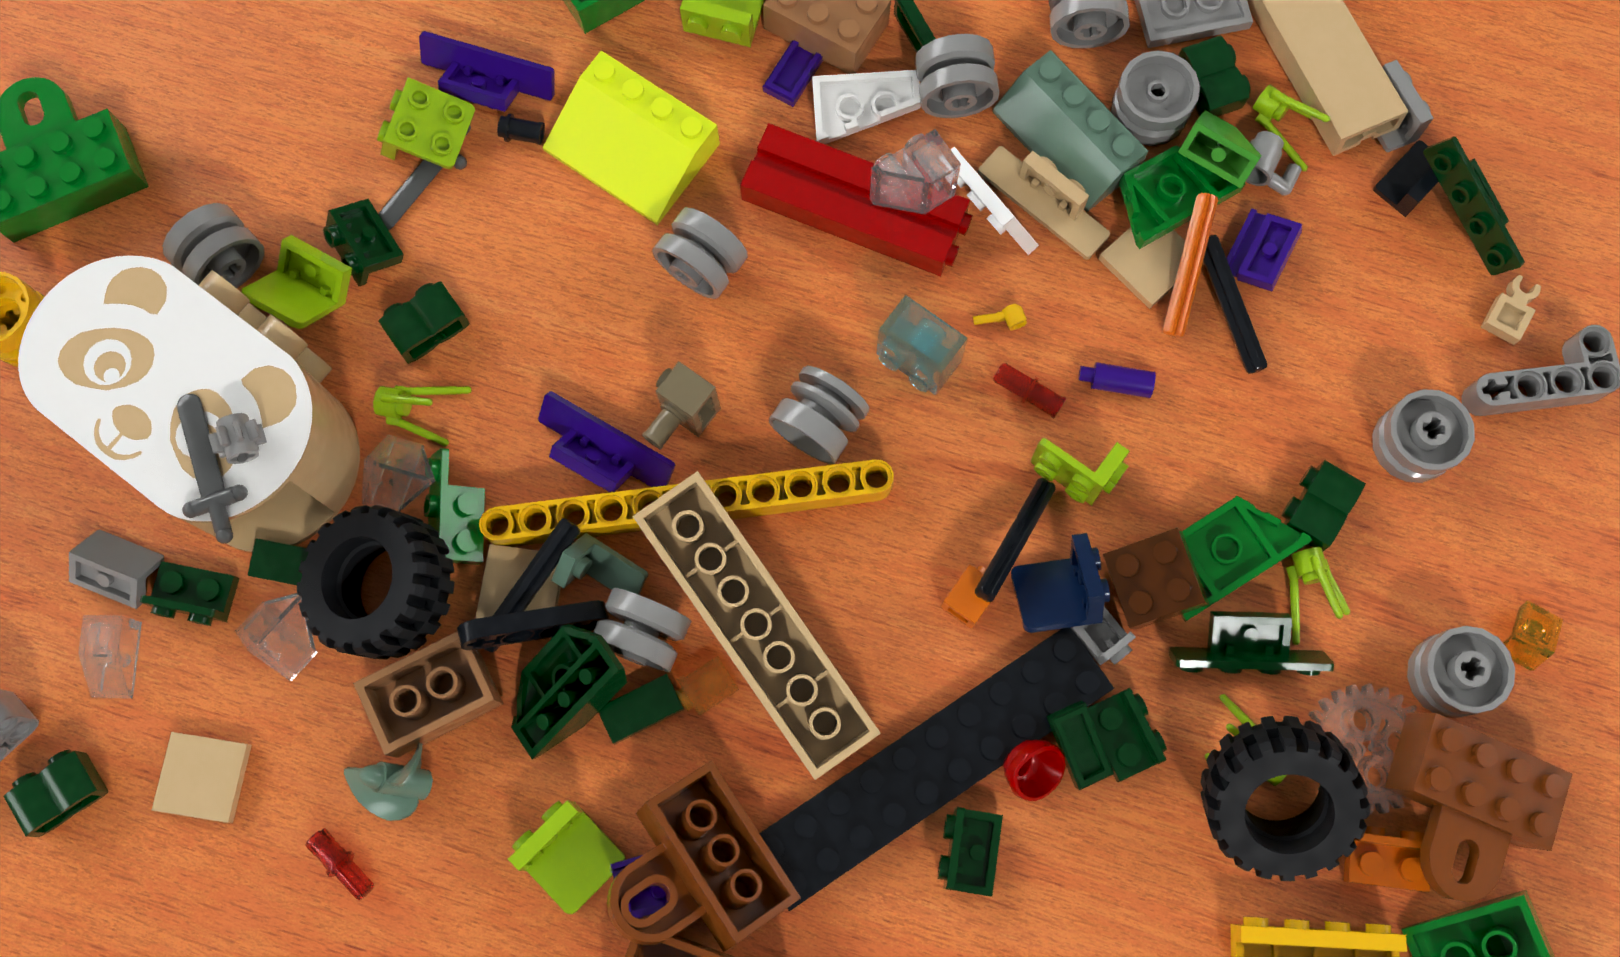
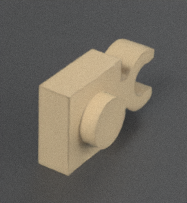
[1481,275,1541,345]

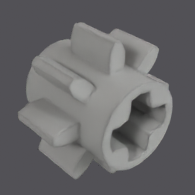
[208,413,267,464]

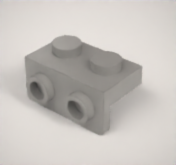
[1377,60,1434,152]

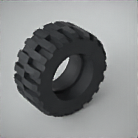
[297,505,455,660]
[1201,716,1370,881]

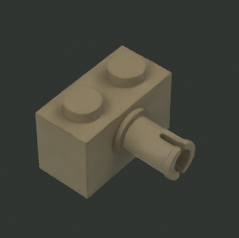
[642,361,721,450]

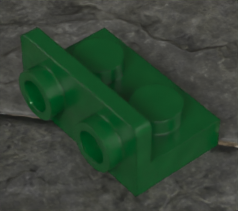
[323,199,404,286]
[139,561,240,626]
[1088,688,1167,782]

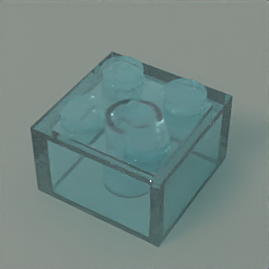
[876,295,968,395]

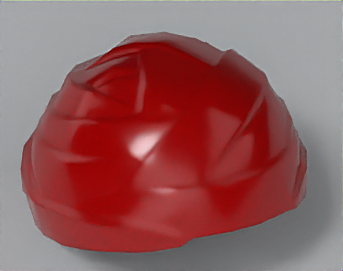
[1004,740,1066,801]

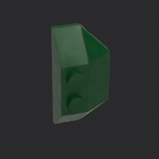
[511,624,627,759]

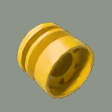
[0,272,45,367]

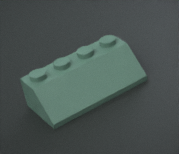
[993,50,1148,212]

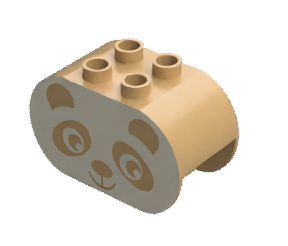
[18,256,360,552]

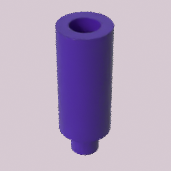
[1078,362,1156,398]

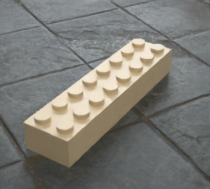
[632,471,881,780]

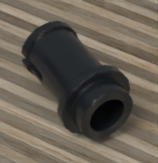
[497,113,545,145]

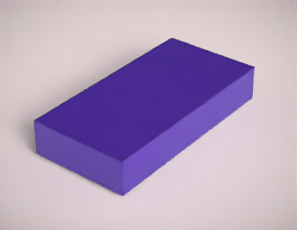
[763,40,823,107]

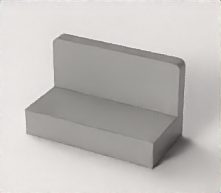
[69,530,164,609]

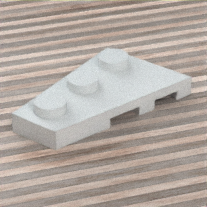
[812,70,921,144]
[943,147,1039,255]

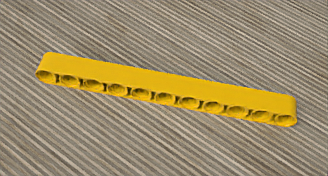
[479,459,894,547]

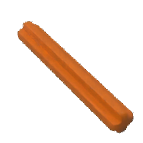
[1163,193,1218,338]

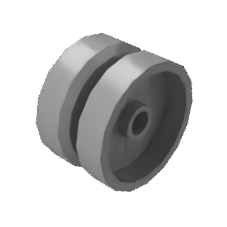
[1048,0,1130,48]
[915,34,1000,118]
[1111,50,1200,146]
[162,203,264,288]
[652,207,748,299]
[1372,389,1475,483]
[593,588,692,672]
[1407,626,1515,718]

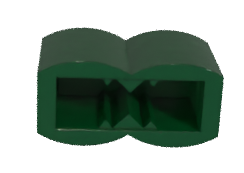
[1178,35,1251,117]
[378,281,470,364]
[1281,460,1366,551]
[3,750,109,837]

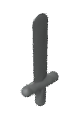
[378,125,471,230]
[177,394,248,544]

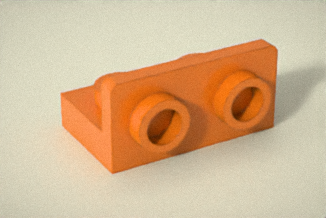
[1344,826,1430,892]

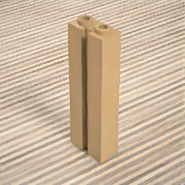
[1247,0,1408,156]

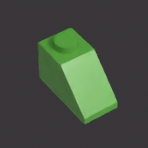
[1178,110,1261,188]

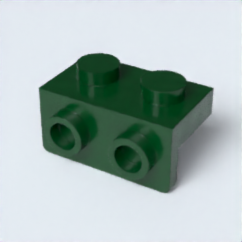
[938,807,1003,897]

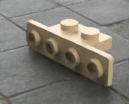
[978,146,1110,260]

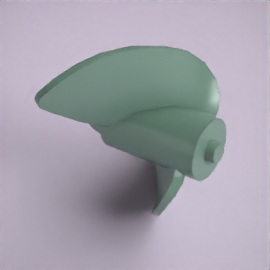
[344,742,433,821]

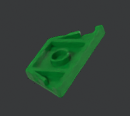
[1119,145,1245,249]
[1181,496,1313,622]

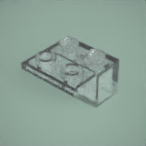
[870,129,961,214]

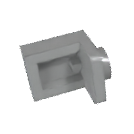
[1071,607,1136,666]

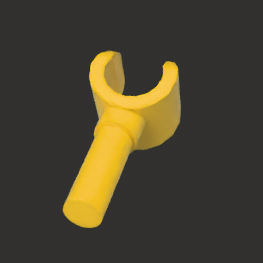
[973,304,1027,330]

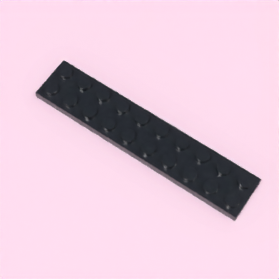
[759,627,1114,911]

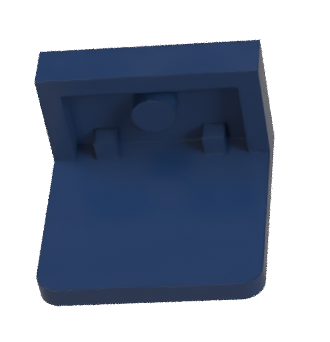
[1011,533,1110,633]

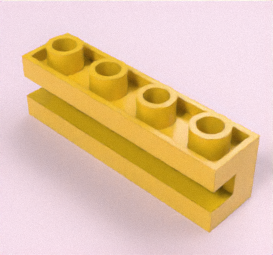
[1231,917,1407,957]

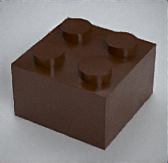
[1103,528,1209,630]

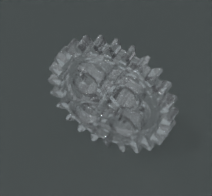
[1308,684,1417,814]

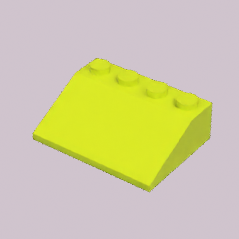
[542,51,720,225]

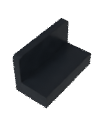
[1373,140,1439,217]

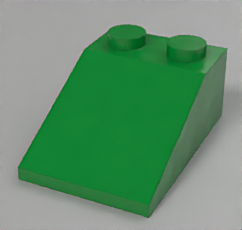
[1401,890,1555,957]

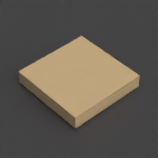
[1098,227,1185,309]
[475,544,561,619]
[152,732,252,823]

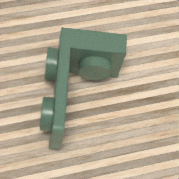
[551,533,648,595]

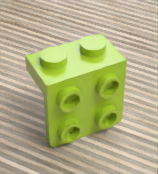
[680,0,765,47]
[377,77,475,169]
[241,235,352,329]
[1031,438,1130,506]
[508,800,626,914]

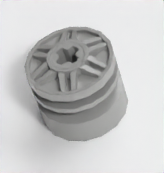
[769,365,870,464]

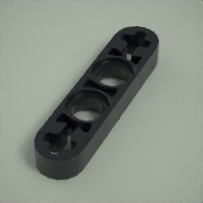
[457,600,609,650]

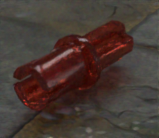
[993,363,1067,418]
[305,828,374,900]

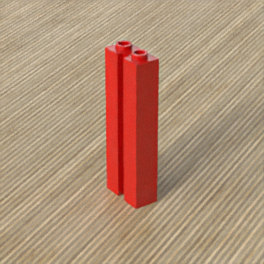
[740,123,973,277]

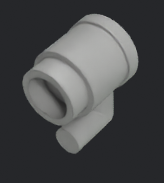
[1246,131,1302,196]

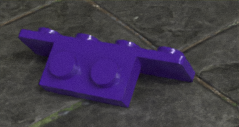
[419,31,555,112]
[538,391,675,492]

